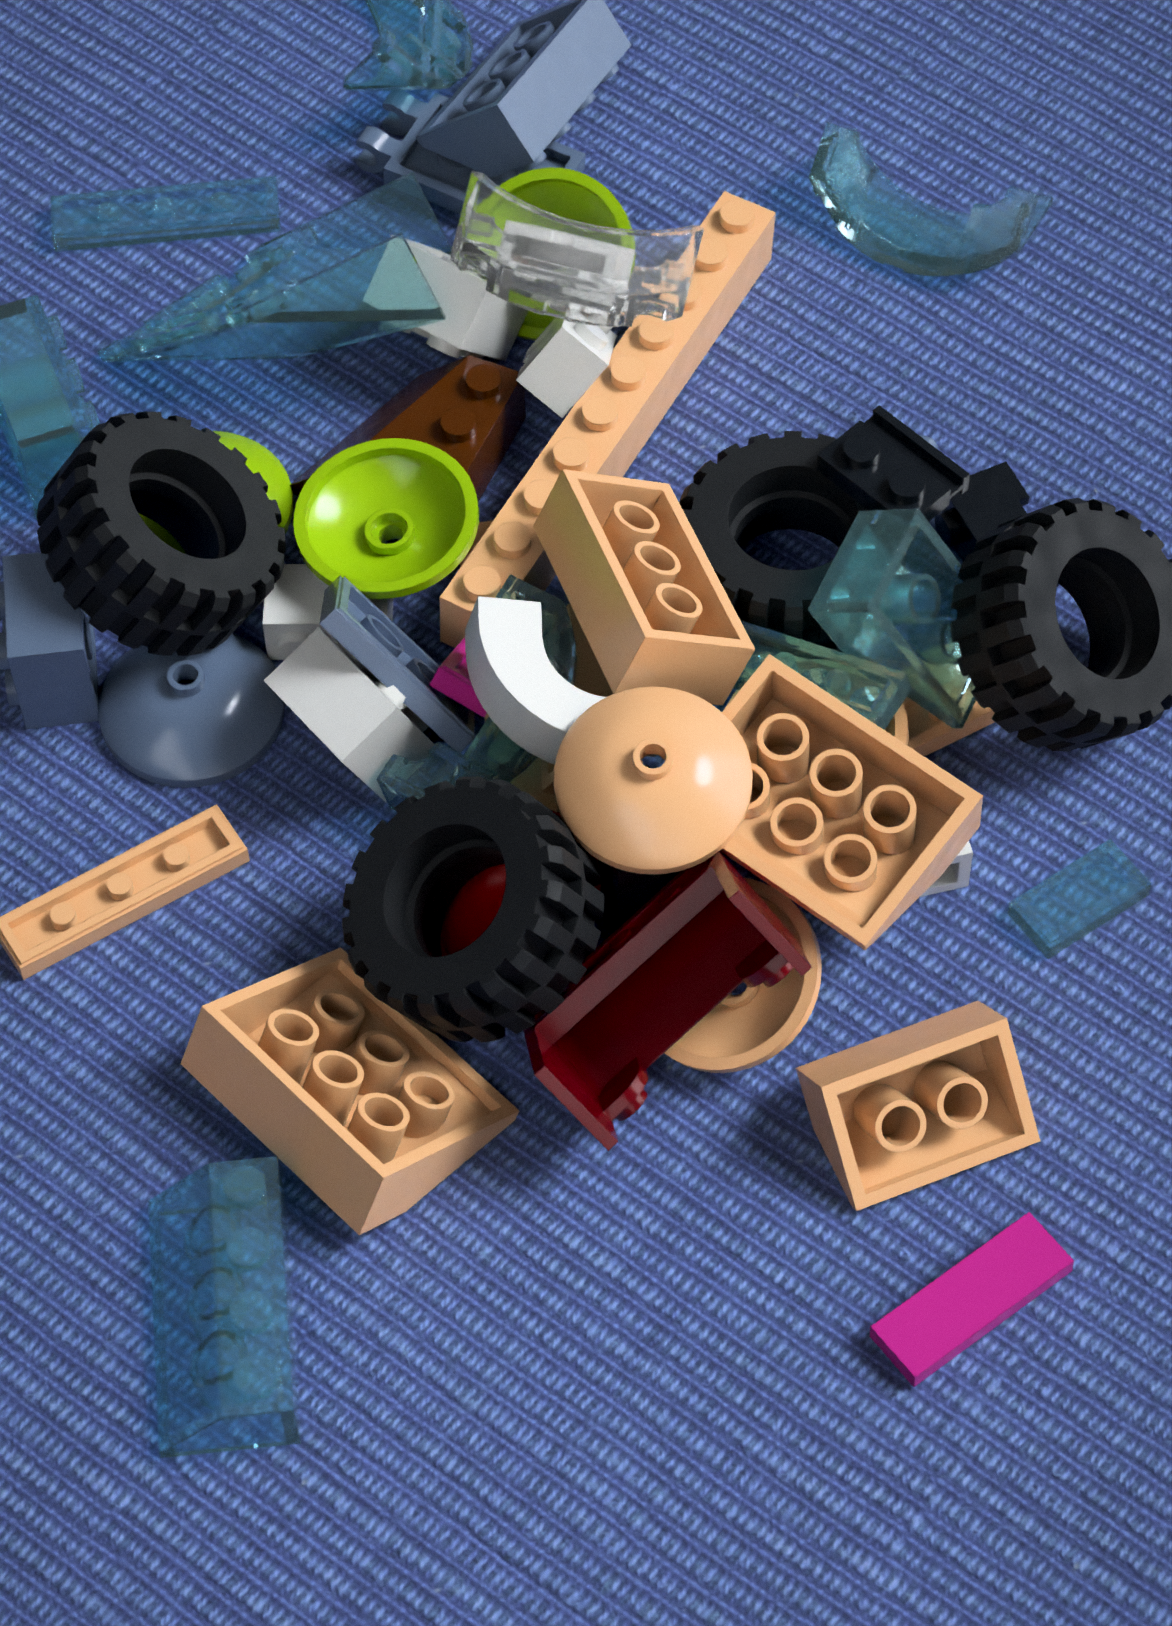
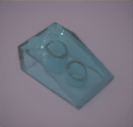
[807,508,976,728]

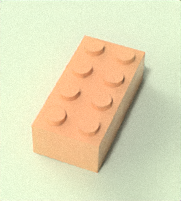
[533,469,755,706]

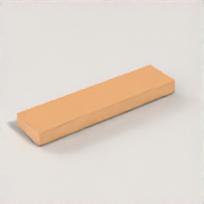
[0,804,250,980]

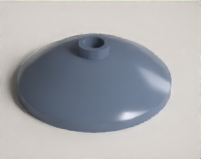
[98,633,285,788]

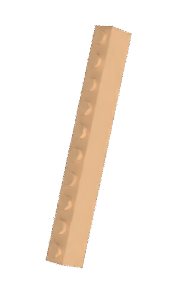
[439,191,776,648]

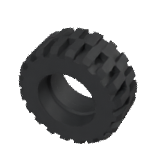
[37,411,286,656]
[679,431,911,661]
[950,498,1172,751]
[342,776,604,1043]

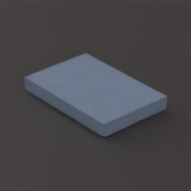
[319,576,475,754]

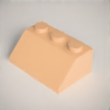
[796,1001,1040,1211]

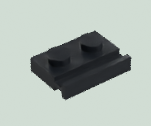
[816,405,970,540]

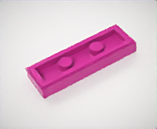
[869,1212,1074,1387]

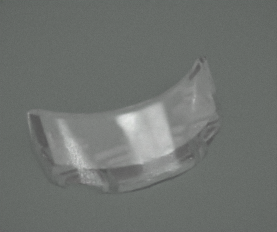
[450,170,704,327]

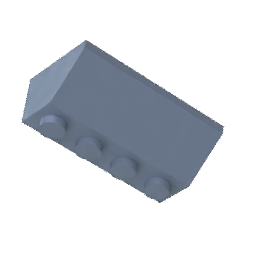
[416,0,631,178]

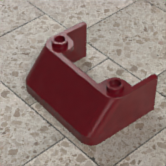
[523,851,812,1151]

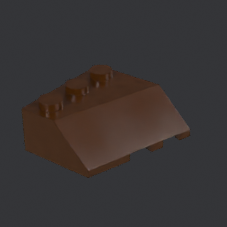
[290,355,526,502]

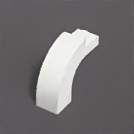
[465,596,657,765]

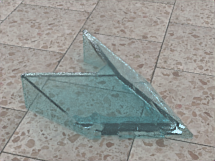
[98,171,454,362]

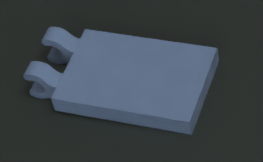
[356,89,586,219]

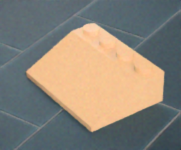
[720,654,983,951]
[180,947,519,1235]

